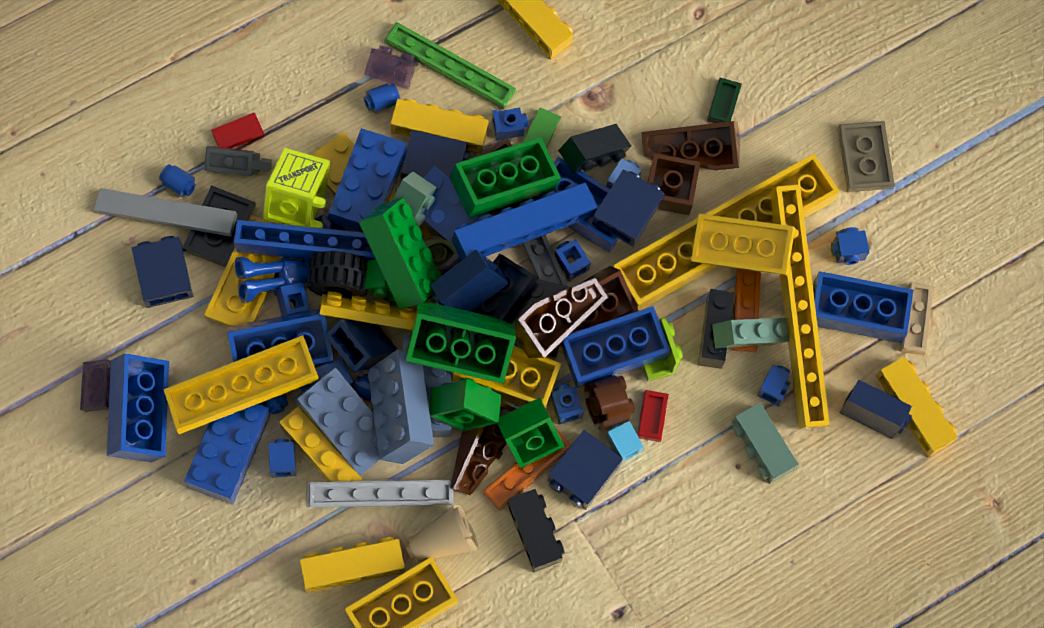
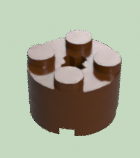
[584,375,635,430]

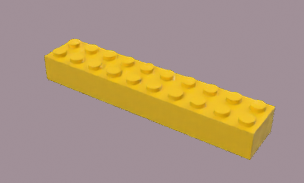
[613,153,840,311]

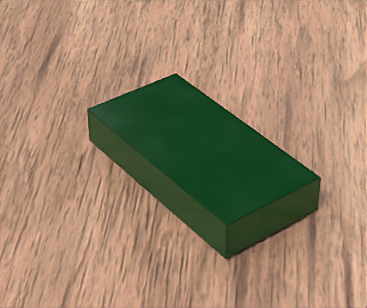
[707,77,742,123]

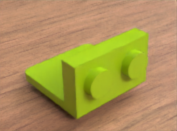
[643,317,683,382]

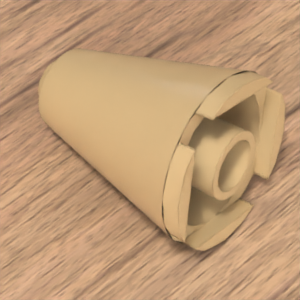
[406,504,478,562]

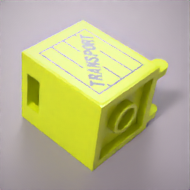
[263,147,330,228]

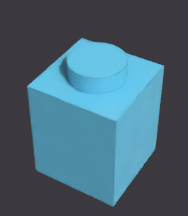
[606,421,644,462]

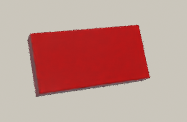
[211,112,264,148]
[637,390,669,442]

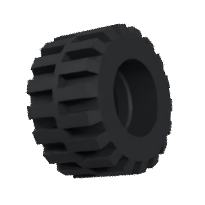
[307,251,368,299]

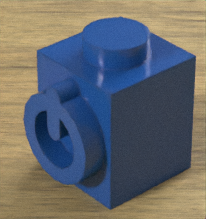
[831,227,869,265]

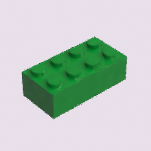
[449,137,561,218]
[359,197,441,310]

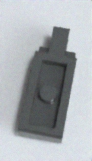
[204,146,272,176]

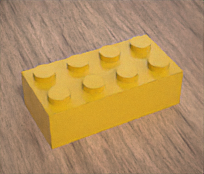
[452,346,562,408]
[345,557,458,628]

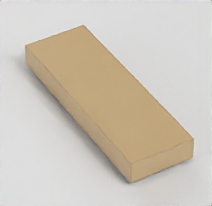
[900,282,934,356]

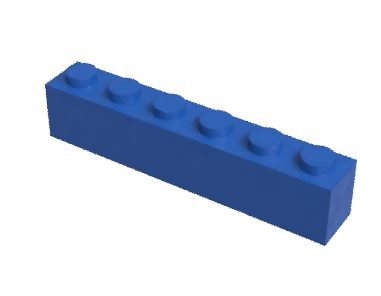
[451,182,598,261]
[234,220,376,261]

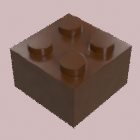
[648,153,700,215]

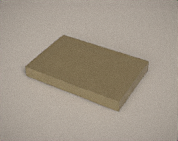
[838,121,895,192]

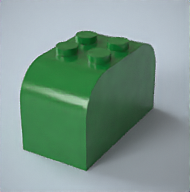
[406,302,516,384]

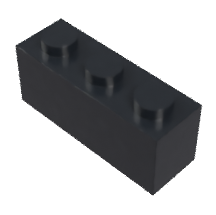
[558,124,632,173]
[698,289,734,369]
[507,489,565,572]

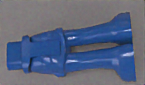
[234,257,310,303]

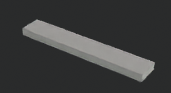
[93,188,238,236]
[306,480,454,508]

